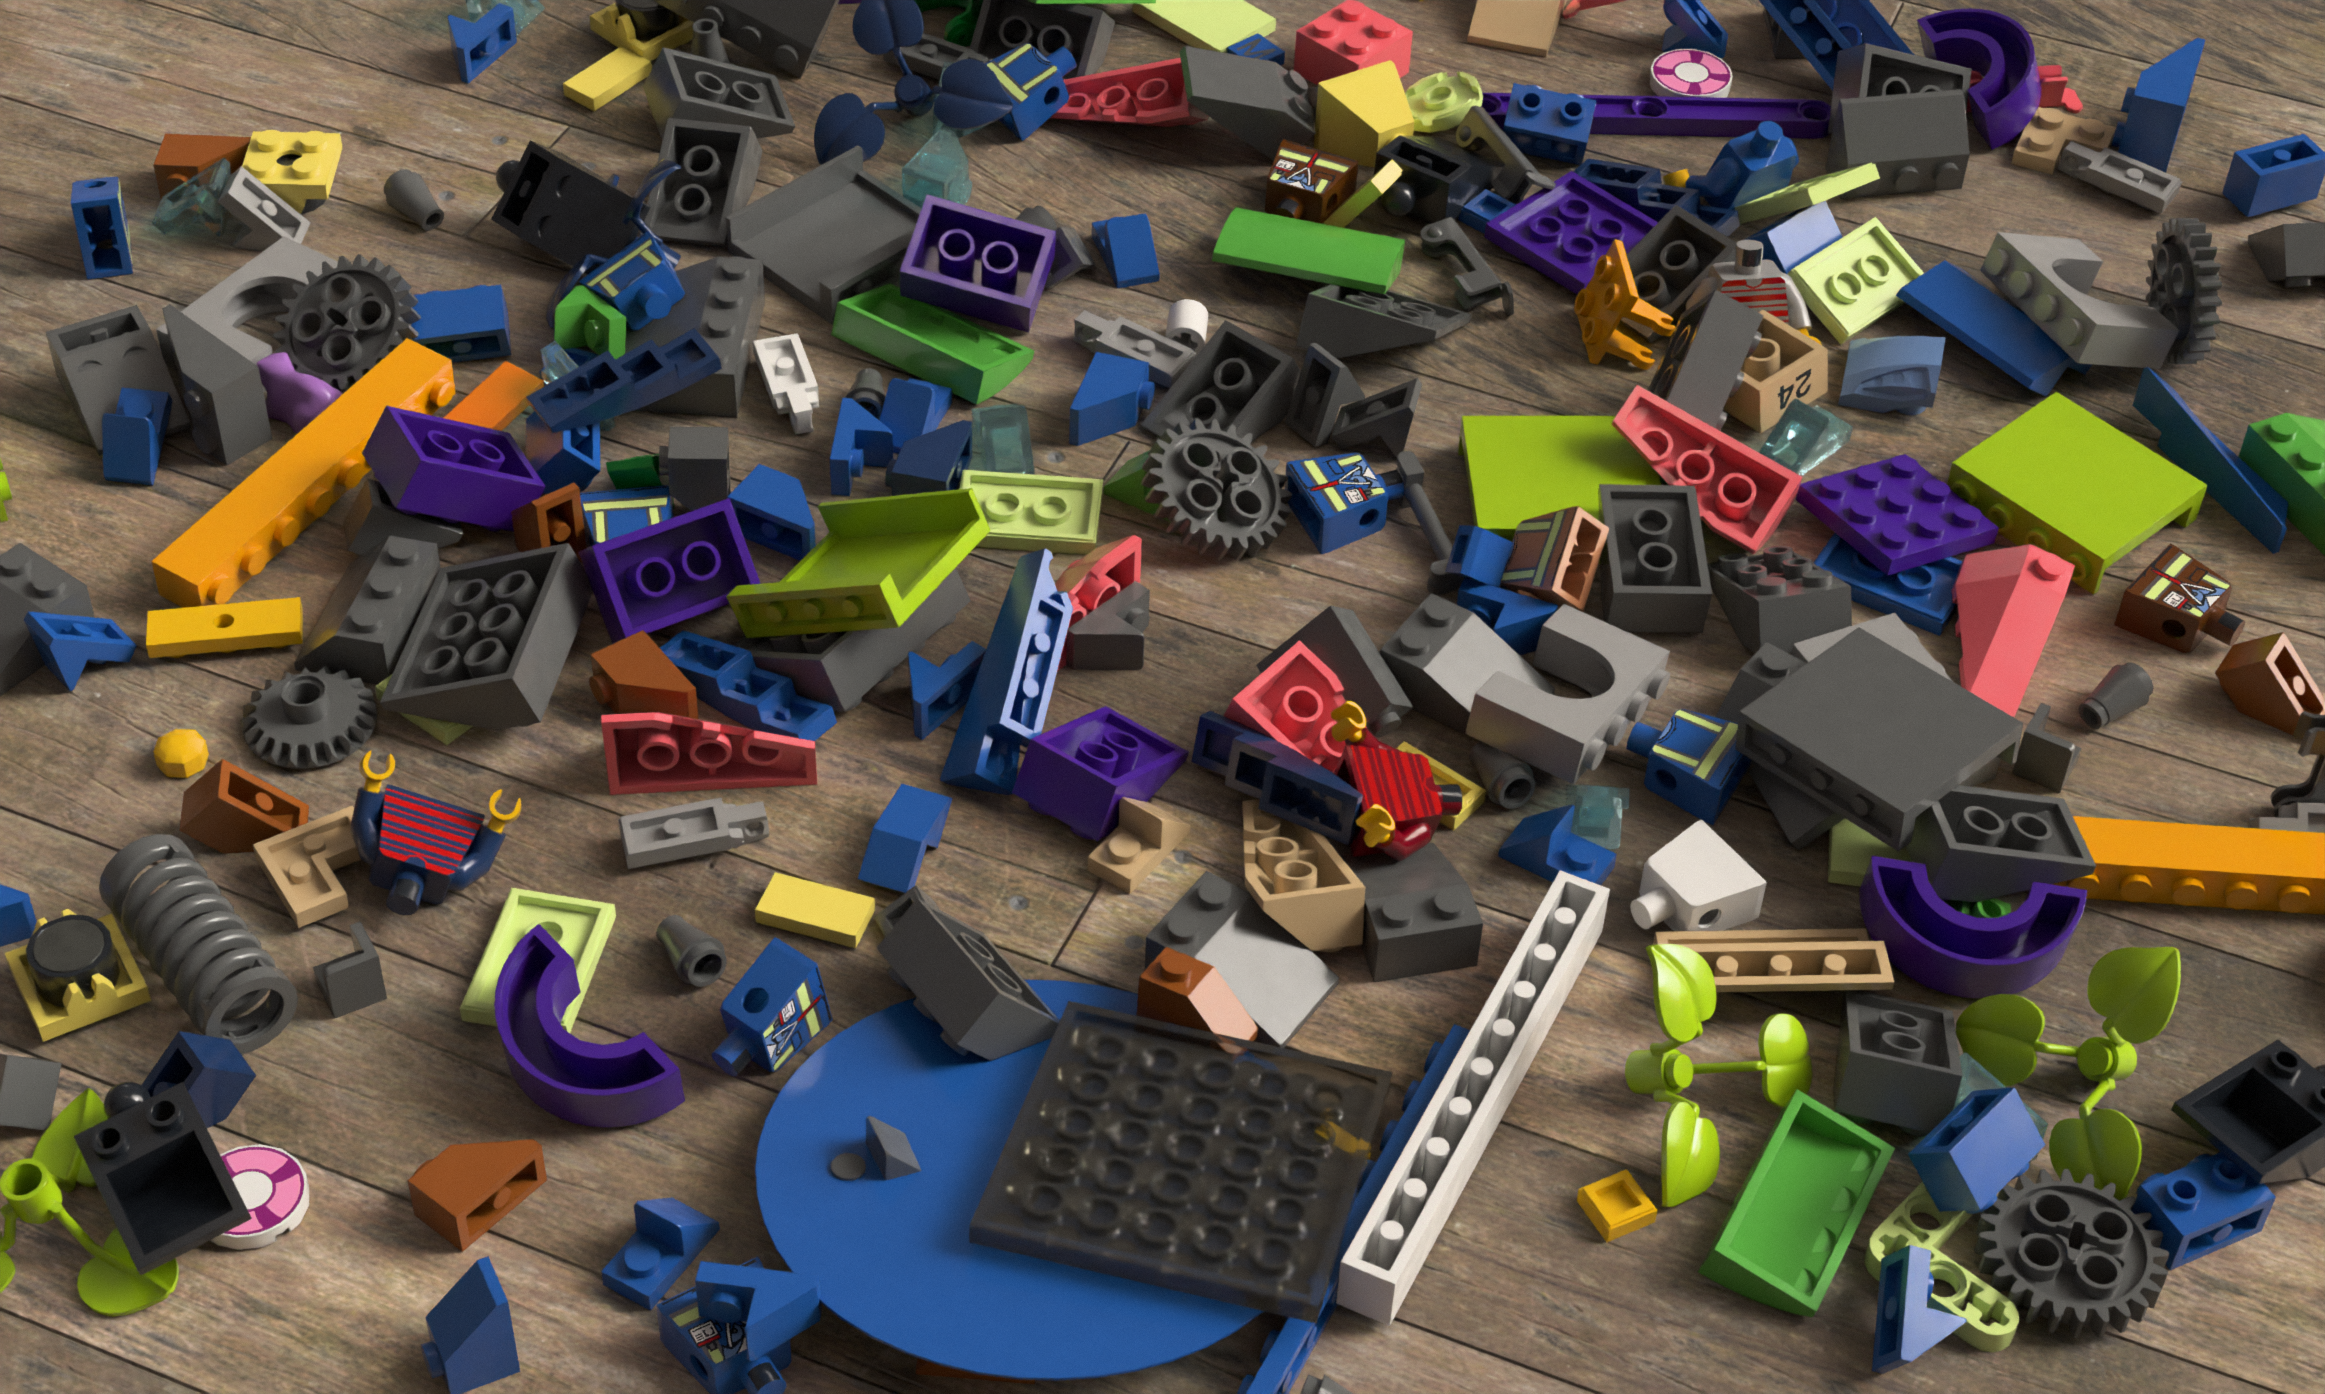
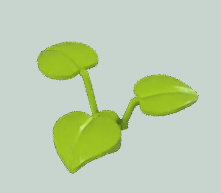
[1625,944,1813,1207]
[1955,947,2181,1201]
[0,1088,179,1317]

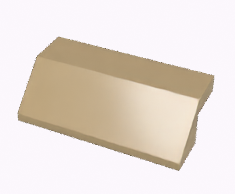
[1653,928,1894,992]

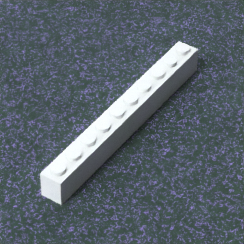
[1336,871,1610,1326]

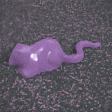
[256,352,342,434]

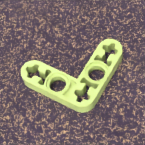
[1864,1181,2019,1352]

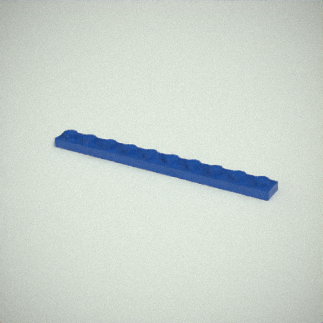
[1237,1024,1470,1394]

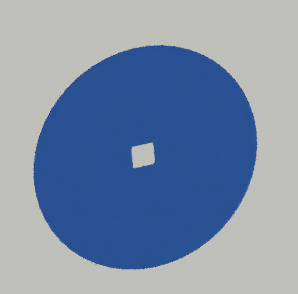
[755,980,1327,1381]

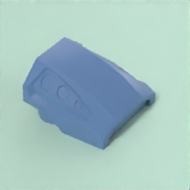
[1838,336,1946,415]

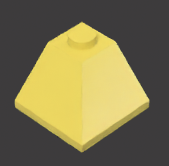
[1313,60,1414,168]

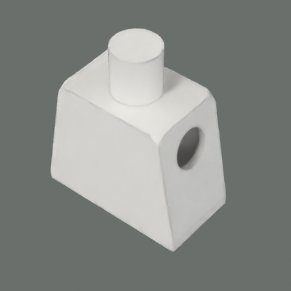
[1630,819,1767,931]

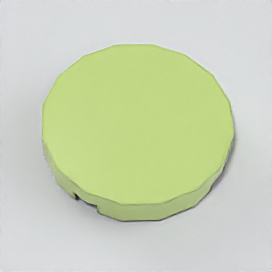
[1405,72,1483,133]

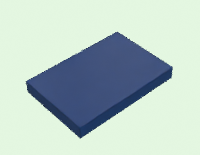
[1814,533,1962,636]

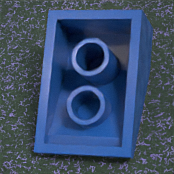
[2111,38,2205,173]

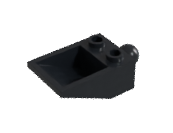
[1374,135,1505,224]
[491,140,651,274]
[2171,1040,2325,1184]
[74,1082,252,1275]

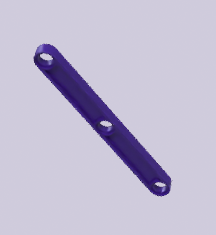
[1481,93,1831,139]

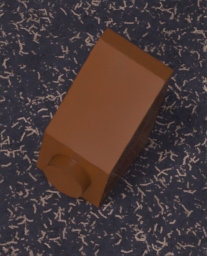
[153,134,251,202]
[511,483,586,563]
[589,630,699,720]
[2215,632,2325,735]
[179,759,309,854]
[1135,947,1259,1067]
[407,1139,547,1252]

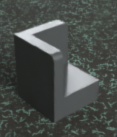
[1045,227,1096,289]
[2012,703,2081,793]
[313,921,387,1018]
[0,1054,62,1130]

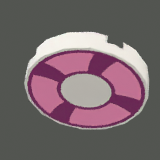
[1650,49,1733,98]
[211,1144,309,1250]

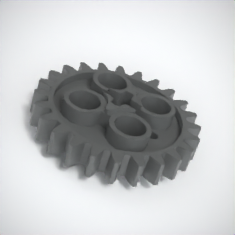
[2146,218,2222,365]
[273,254,421,393]
[1141,418,1292,560]
[1974,1169,2169,1338]

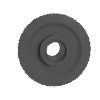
[240,666,377,769]

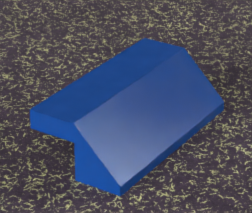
[1759,0,1914,91]
[1896,260,2092,397]

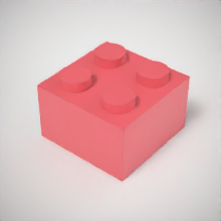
[1294,0,1413,85]

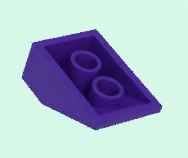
[1012,706,1189,841]

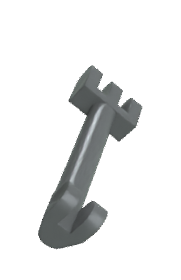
[1396,451,1464,595]

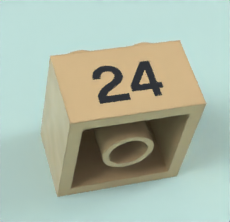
[1723,310,1828,434]

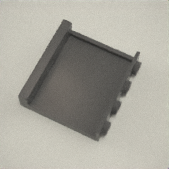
[726,145,922,325]
[1735,627,2023,852]

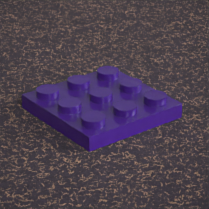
[1484,171,1658,295]
[1795,454,1999,576]

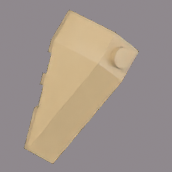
[1242,799,1365,952]

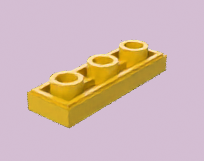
[146,597,303,658]

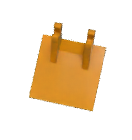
[1574,239,1676,370]

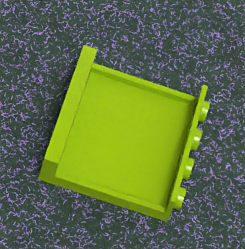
[1947,392,2207,595]
[1458,416,1661,564]
[726,488,991,638]

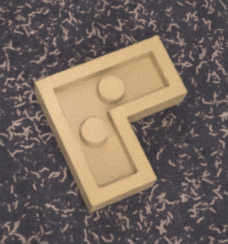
[2011,107,2116,175]
[253,806,361,928]

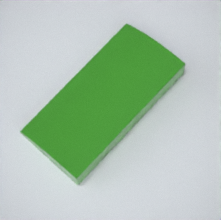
[1212,207,1405,294]
[831,284,1034,405]
[1698,1089,1895,1317]

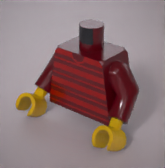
[1331,701,1462,861]

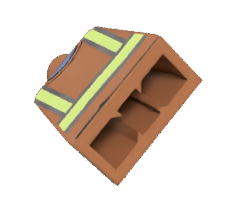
[1501,506,1609,612]

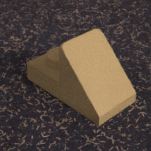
[1087,797,1191,894]

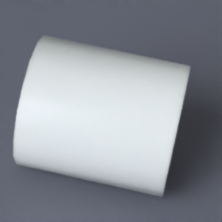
[1165,299,1208,356]

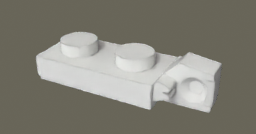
[753,333,819,434]

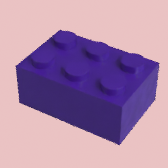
[900,194,1056,333]
[362,406,546,532]
[579,498,761,644]

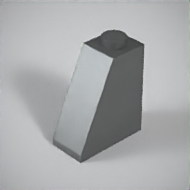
[1256,606,1413,738]

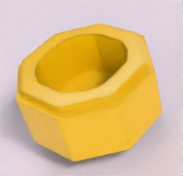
[153,729,209,778]

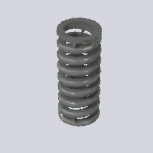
[99,834,298,1054]

